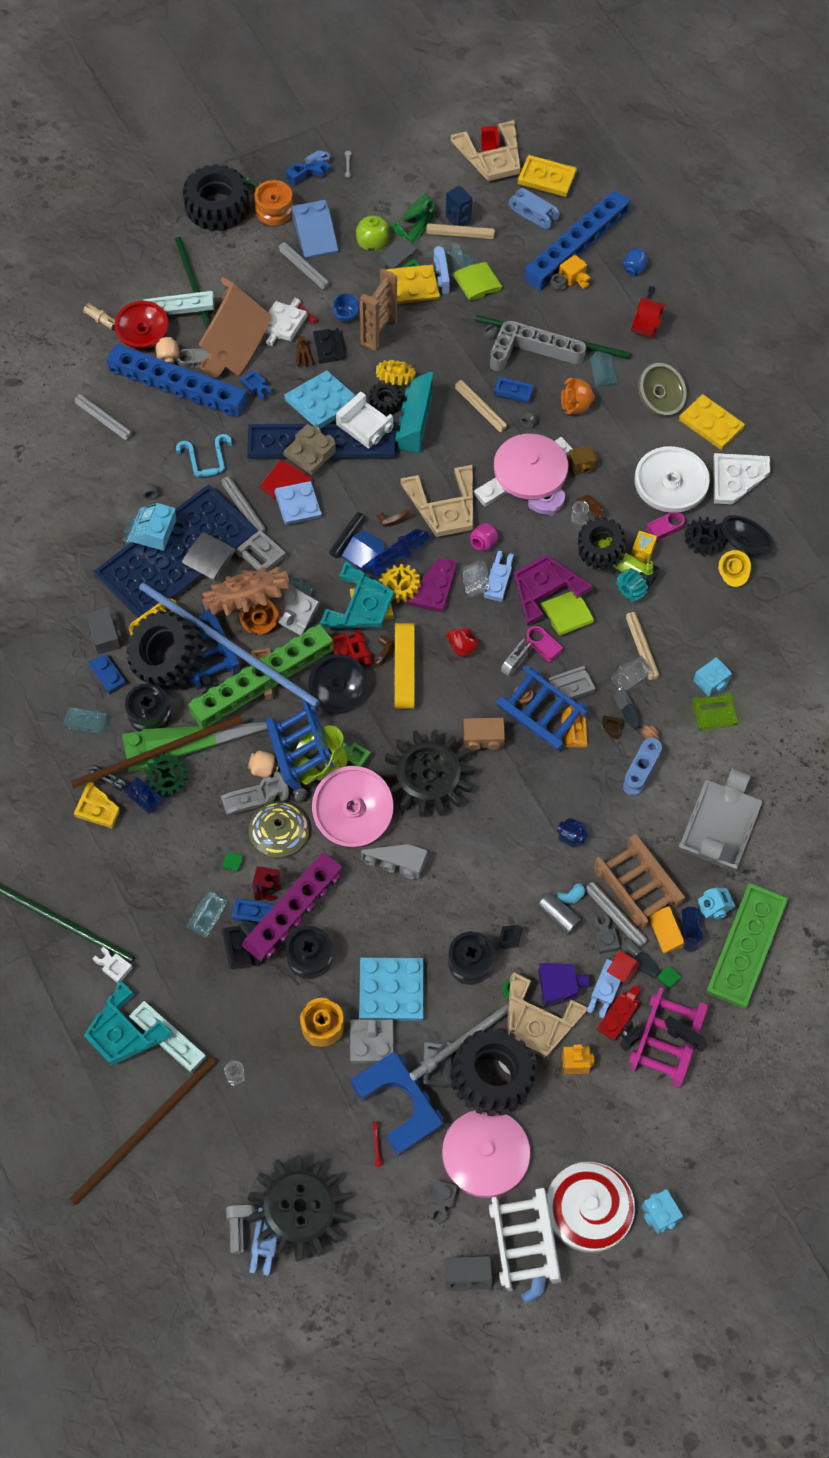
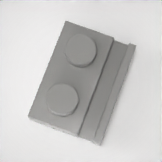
[548,666,595,700]

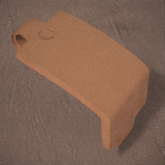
[199,277,271,379]

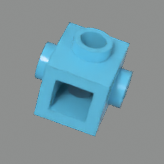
[698,888,736,920]

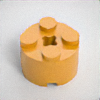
[300,998,344,1047]

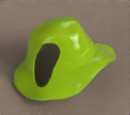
[294,725,348,784]

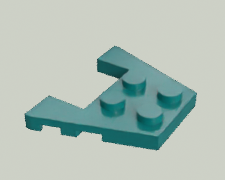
[320,562,394,628]
[84,981,173,1066]

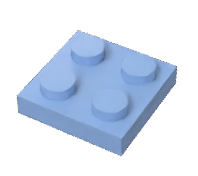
[274,481,322,525]

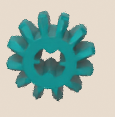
[616,568,648,602]

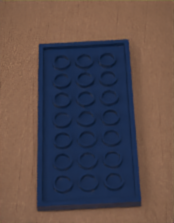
[93,484,258,618]

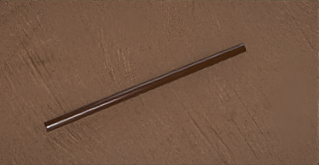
[71,715,242,789]
[69,1057,217,1205]

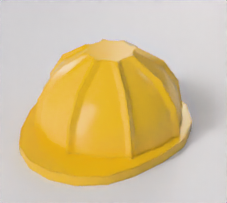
[719,550,751,587]

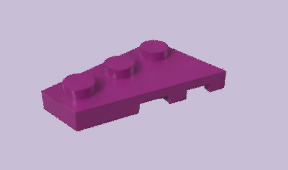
[406,558,457,613]

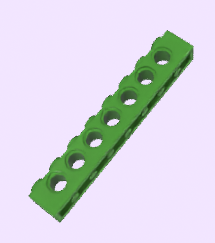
[188,624,334,729]

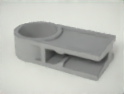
[177,348,212,369]
[501,639,531,677]

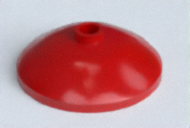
[115,301,169,349]

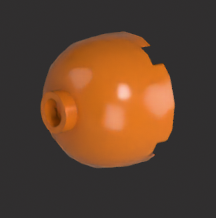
[561,378,594,415]
[239,599,278,635]

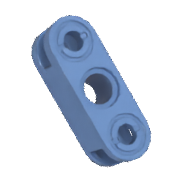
[508,188,560,229]
[623,738,662,796]

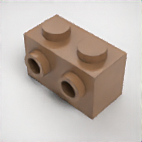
[463,718,505,750]

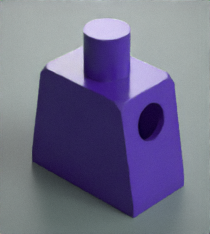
[538,963,589,1008]

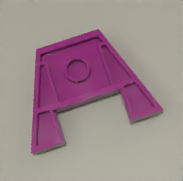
[514,555,593,626]

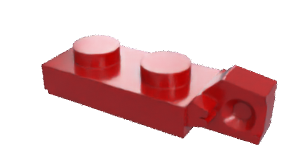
[596,985,641,1041]

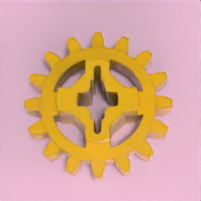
[376,360,415,386]
[379,564,421,603]

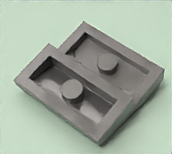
[182,532,236,581]

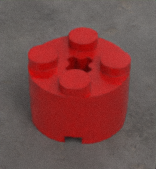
[630,297,665,339]

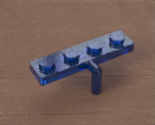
[362,529,430,576]

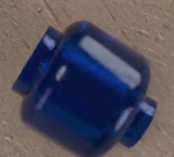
[556,818,588,848]

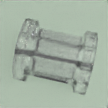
[571,501,589,525]
[224,1060,245,1085]

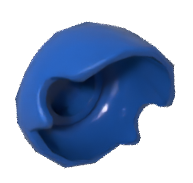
[332,293,359,322]

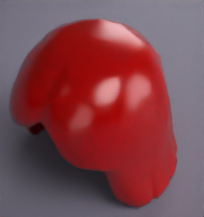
[445,627,479,657]

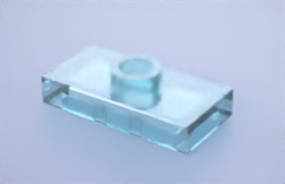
[63,707,107,734]

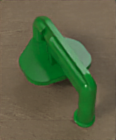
[390,193,435,245]

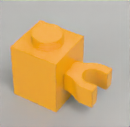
[559,255,590,289]
[562,1045,594,1074]

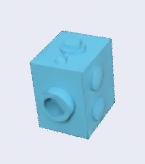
[693,657,732,697]
[641,1189,683,1234]

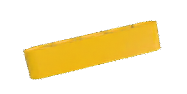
[395,623,414,709]

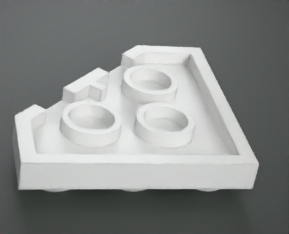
[713,453,770,505]

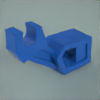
[285,160,331,187]

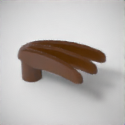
[296,336,313,367]
[576,495,604,520]
[377,509,411,527]
[373,635,392,668]

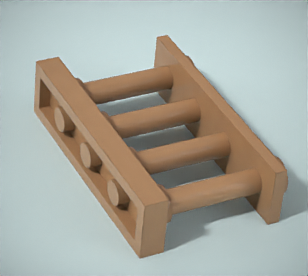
[360,268,397,351]
[594,834,685,930]

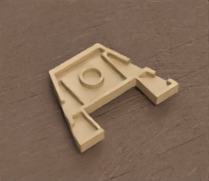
[507,972,588,1058]

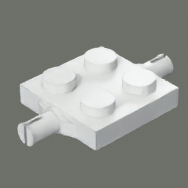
[264,298,307,346]

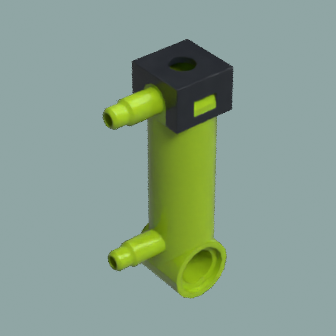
[592,537,660,591]

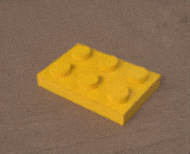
[518,155,577,197]
[386,265,440,304]
[679,394,745,450]

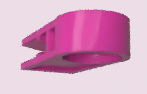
[646,512,685,542]
[526,626,563,663]

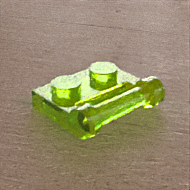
[691,692,738,731]

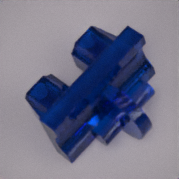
[123,777,163,814]

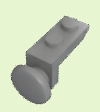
[221,772,289,815]

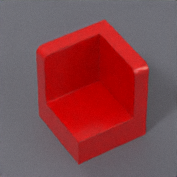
[480,126,500,152]
[607,950,641,985]

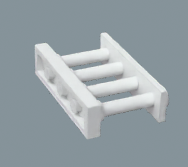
[489,1188,562,1291]

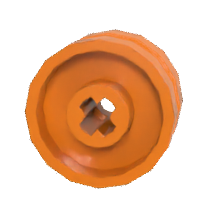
[254,180,293,226]

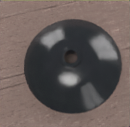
[721,515,773,556]
[308,654,367,713]

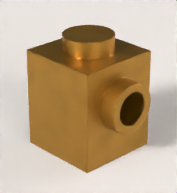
[568,445,598,475]

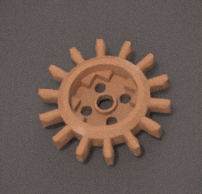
[202,567,290,615]

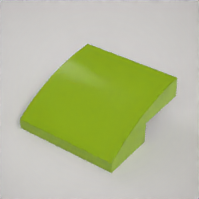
[453,262,502,300]
[541,592,594,636]

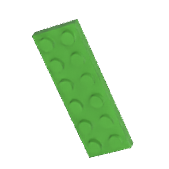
[706,883,788,1009]

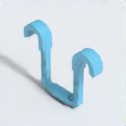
[176,434,232,478]

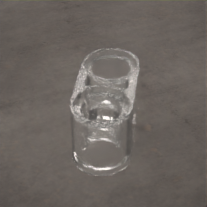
[462,559,490,598]

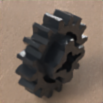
[684,517,726,556]

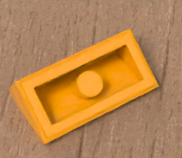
[561,707,587,747]
[648,906,684,954]

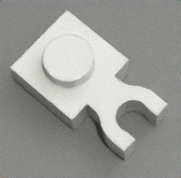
[93,947,133,983]

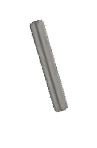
[279,242,329,289]
[74,394,132,440]
[221,476,265,533]
[586,882,647,947]

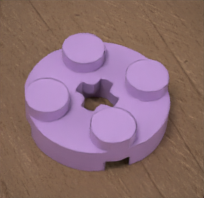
[528,488,565,516]

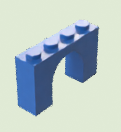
[350,1051,443,1156]

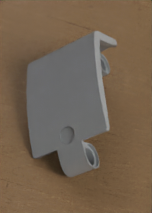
[678,768,762,872]

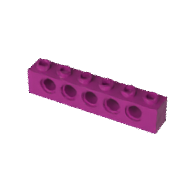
[242,852,342,961]

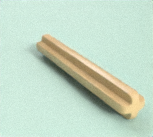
[427,223,495,239]
[455,380,507,432]
[626,612,659,680]

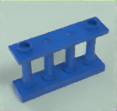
[168,605,240,690]
[496,666,589,753]
[265,699,335,790]

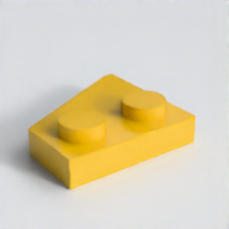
[74,782,120,828]

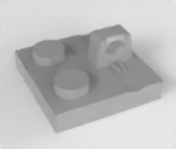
[275,584,320,636]
[350,1020,393,1063]

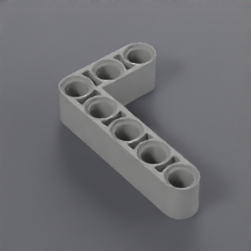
[490,321,586,372]

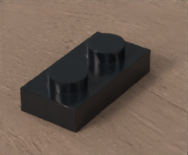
[664,1015,707,1052]

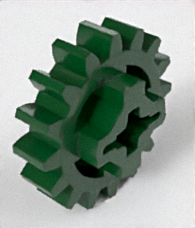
[144,753,188,797]

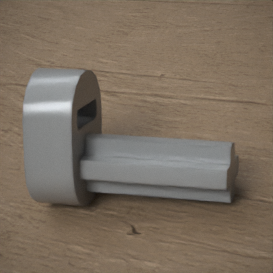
[226,1205,257,1254]

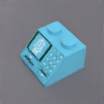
[128,503,176,551]

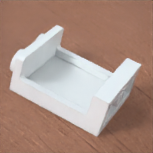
[336,391,394,449]

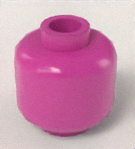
[470,523,498,551]

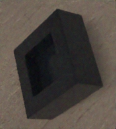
[498,925,523,949]

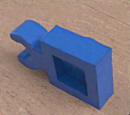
[240,370,272,400]

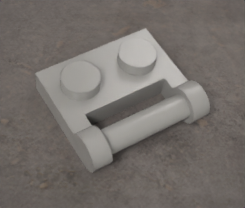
[235,530,286,572]

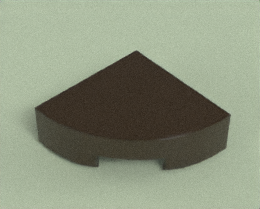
[602,715,622,739]

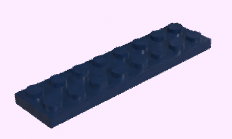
[247,424,395,459]

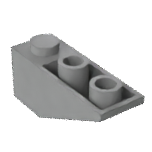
[361,844,427,880]

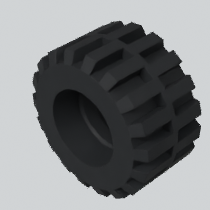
[578,517,626,570]

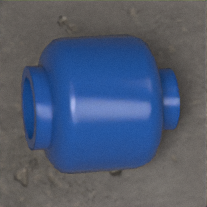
[623,248,648,276]

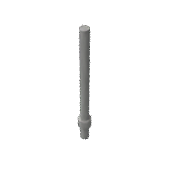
[410,1004,509,1081]

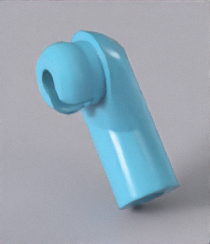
[557,883,585,904]

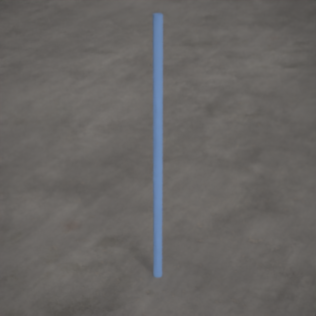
[139,583,320,707]

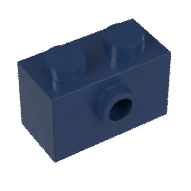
[445,185,473,226]

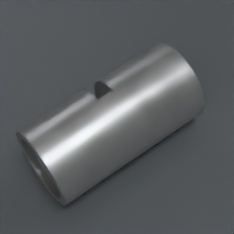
[537,892,582,935]

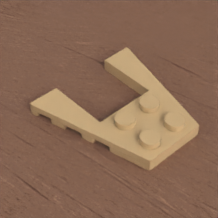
[451,120,520,181]
[400,465,473,537]

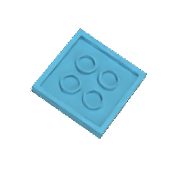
[284,371,356,429]
[359,958,423,1021]

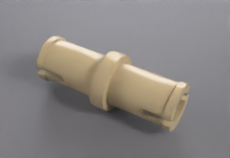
[83,303,115,331]

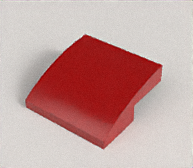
[259,460,312,499]

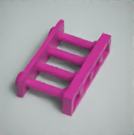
[629,988,708,1089]

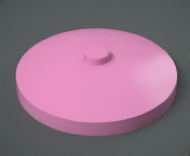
[494,434,568,499]
[312,766,393,847]
[442,1110,530,1198]

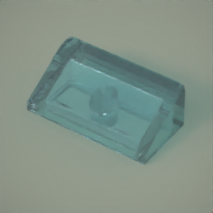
[590,351,618,387]
[186,891,227,937]

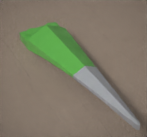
[122,721,281,772]

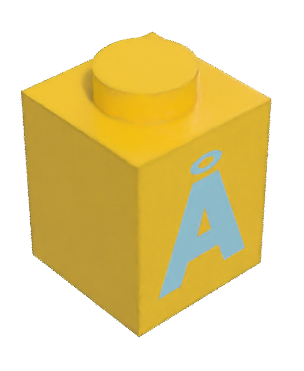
[631,531,657,564]

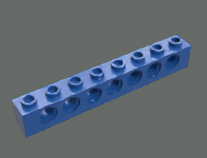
[524,190,631,291]
[106,344,247,417]

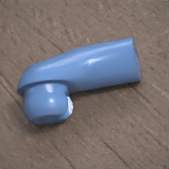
[304,151,330,164]
[521,1276,546,1304]

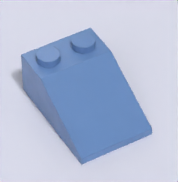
[292,200,338,259]

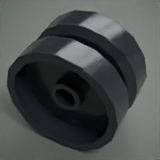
[125,683,171,732]
[286,926,332,979]
[448,931,495,985]

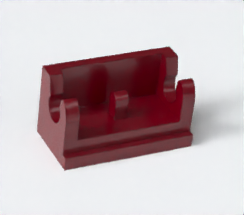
[252,866,281,901]

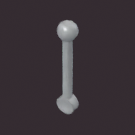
[345,151,352,178]

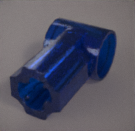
[681,907,703,952]

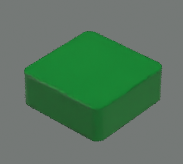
[223,852,243,872]
[658,966,681,989]

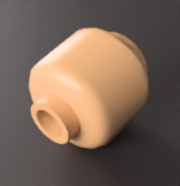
[155,337,180,364]
[248,750,279,778]

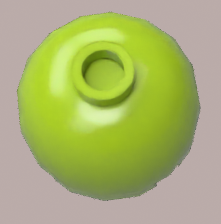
[356,215,390,251]

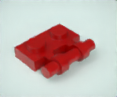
[331,631,372,667]

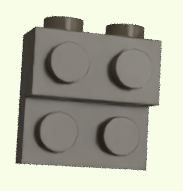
[283,424,336,475]

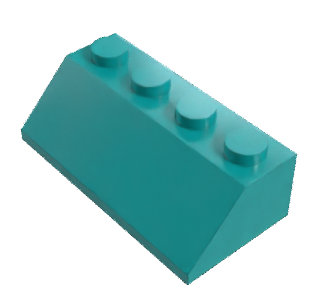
[395,372,433,453]

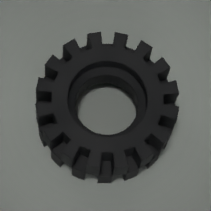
[369,381,402,416]

